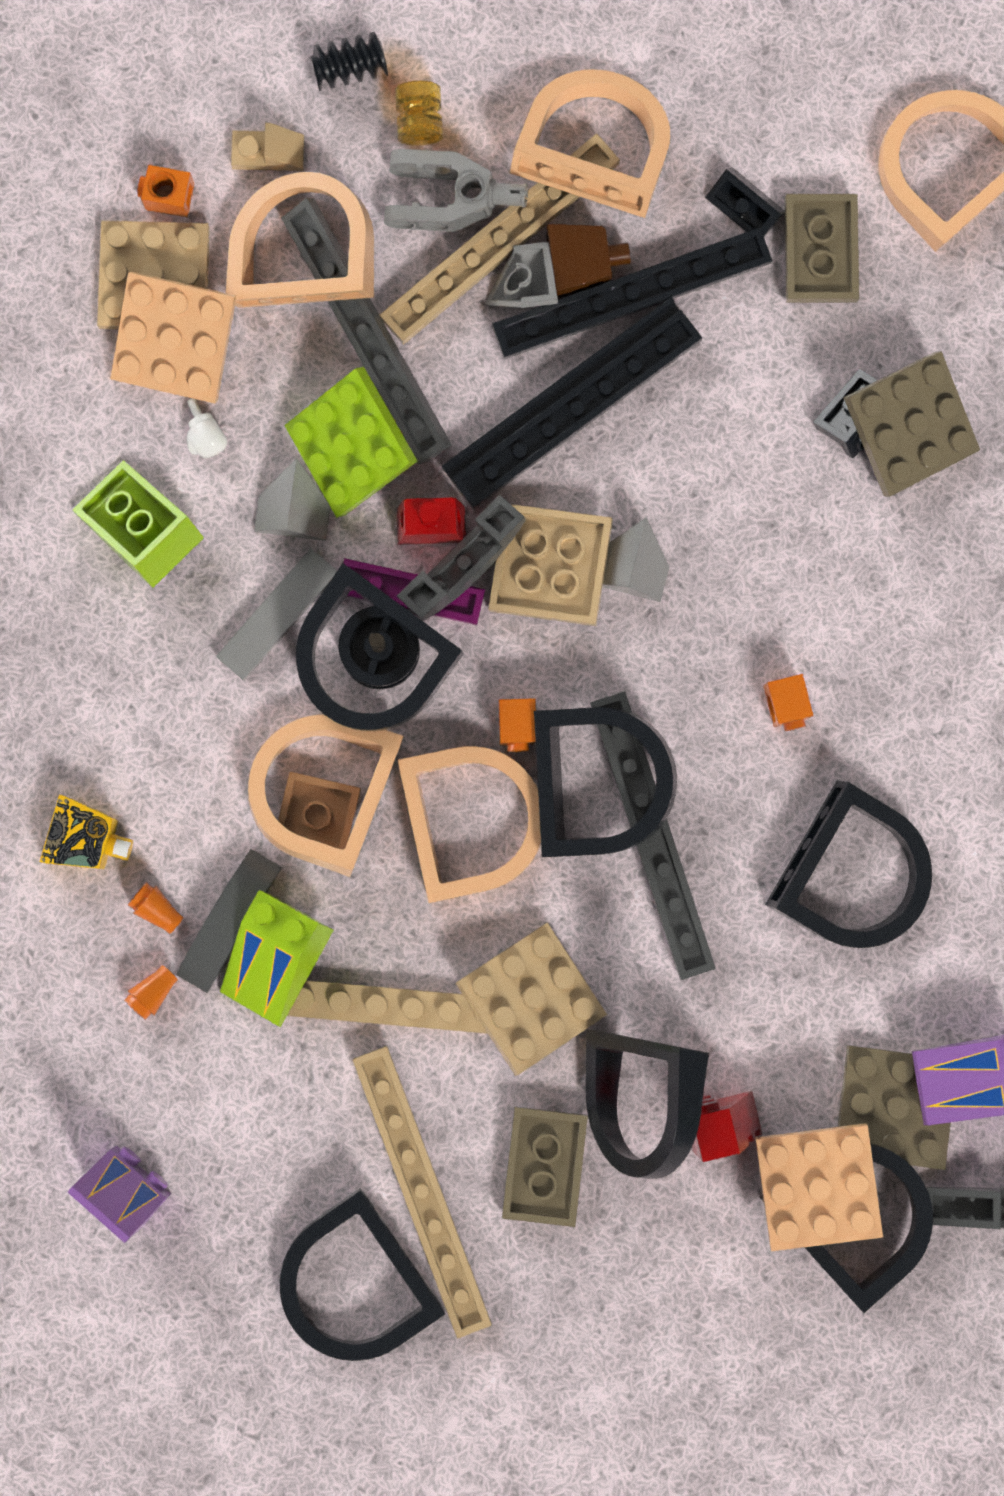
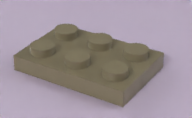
[784,194,859,303]
[502,1106,588,1227]

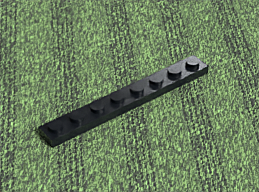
[492,227,773,360]

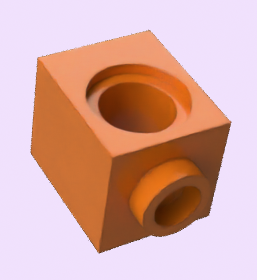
[137,165,195,218]
[763,674,814,732]
[499,698,536,752]

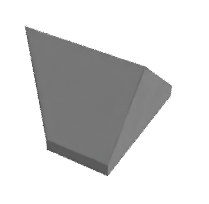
[485,242,558,308]
[254,458,330,541]
[603,517,669,602]

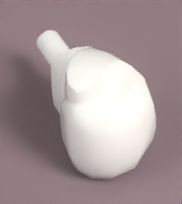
[187,398,227,458]

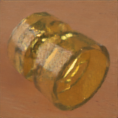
[395,80,443,145]

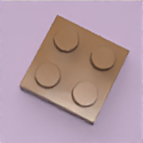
[278,771,361,850]

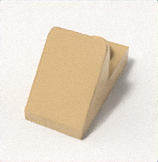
[231,122,304,171]

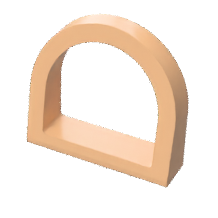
[510,69,670,218]
[878,90,1004,252]
[226,172,374,308]
[248,715,404,877]
[397,746,541,903]

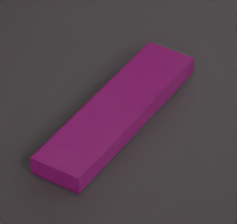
[343,558,485,626]

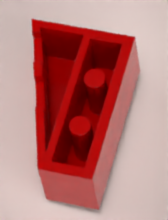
[692,1091,763,1162]

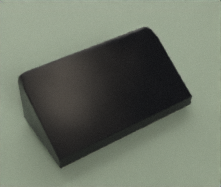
[705,167,785,237]

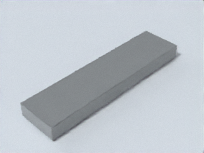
[216,548,337,681]

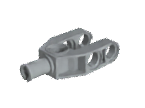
[384,149,528,232]

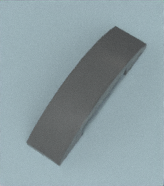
[397,495,526,621]
[176,849,282,993]

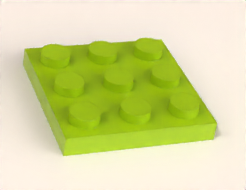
[284,367,417,518]

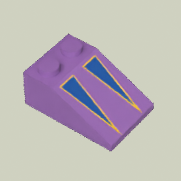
[912,1035,1004,1126]
[68,1145,171,1243]

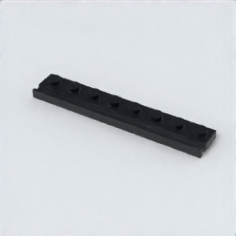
[442,297,702,510]

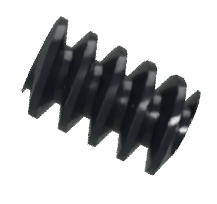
[311,32,388,91]

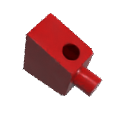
[397,497,466,545]

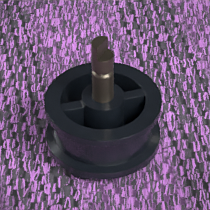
[338,606,420,690]

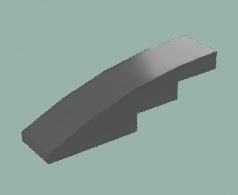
[926,1187,1004,1229]

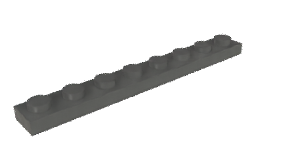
[281,197,452,464]
[590,691,716,980]

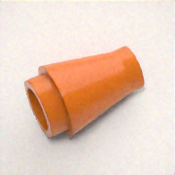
[128,882,184,934]
[124,965,178,1020]

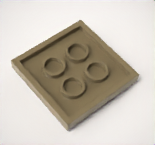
[844,351,980,497]
[837,1045,951,1170]

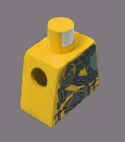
[39,795,133,869]

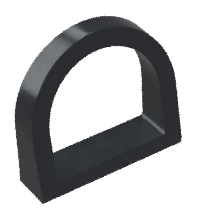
[296,563,464,731]
[534,707,677,858]
[765,780,932,948]
[585,1029,709,1179]
[759,1143,933,1313]
[280,1188,445,1361]

